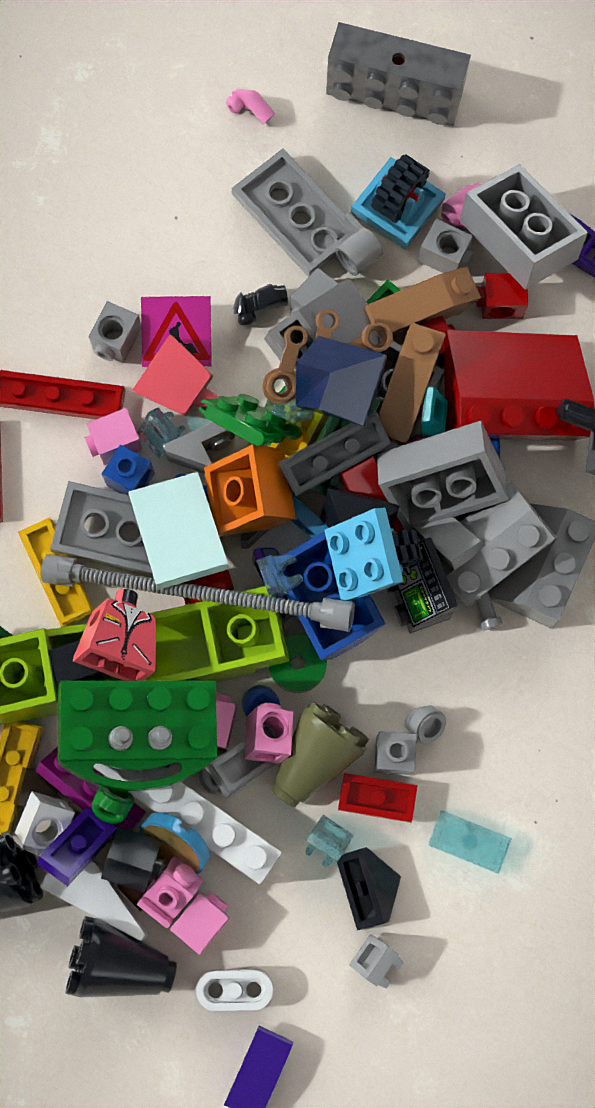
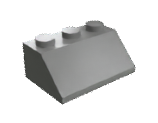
[439,481,557,608]
[488,503,595,629]

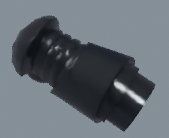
[233,284,288,325]

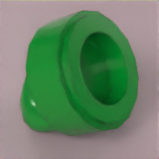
[92,786,134,824]

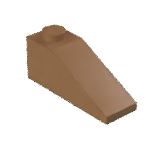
[364,266,481,339]
[378,322,446,445]

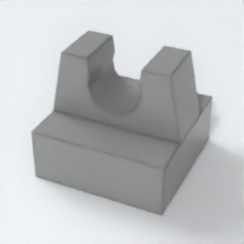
[349,934,404,989]

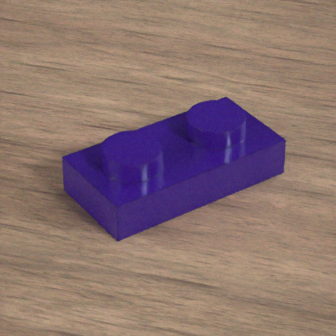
[37,806,117,887]

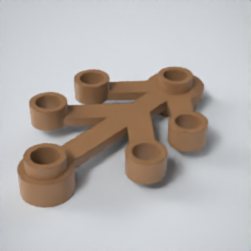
[262,309,393,405]

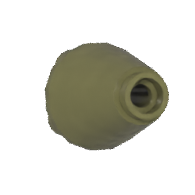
[272,702,369,808]

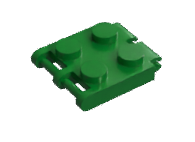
[199,394,302,446]

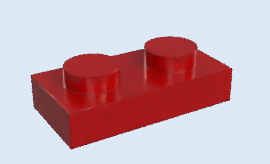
[338,773,418,823]

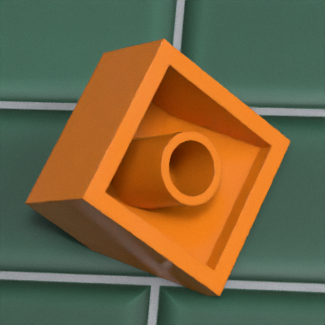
[204,444,296,537]

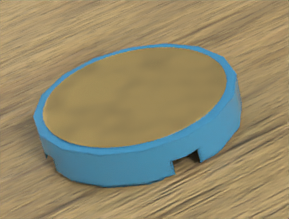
[140,813,210,874]

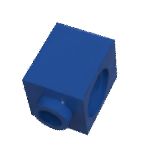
[102,444,155,495]

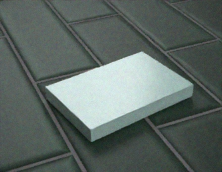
[128,472,229,590]

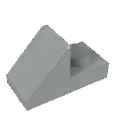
[163,422,235,474]

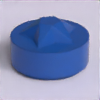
[242,685,280,716]

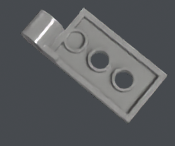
[232,148,383,277]
[50,481,221,576]

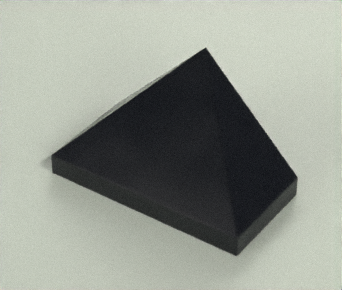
[320,485,400,528]
[335,847,401,931]

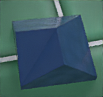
[296,336,388,427]

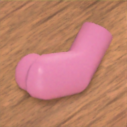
[226,89,275,124]

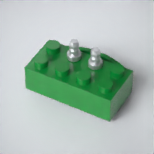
[58,681,217,791]

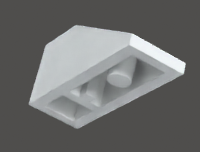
[40,860,148,941]

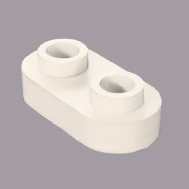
[196,969,273,1011]

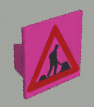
[141,296,212,367]

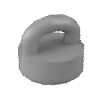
[405,705,446,744]

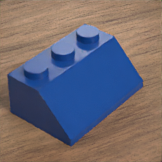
[270,531,386,660]

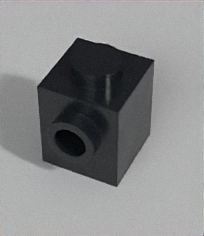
[101,826,164,893]

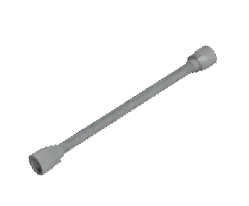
[41,554,355,632]

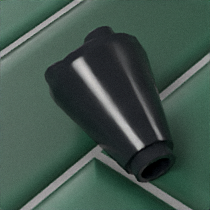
[0,832,43,913]
[65,916,177,998]

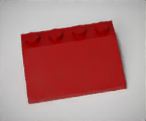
[444,330,594,441]

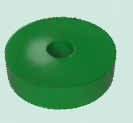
[269,633,327,693]

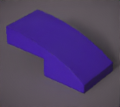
[224,1025,294,1108]

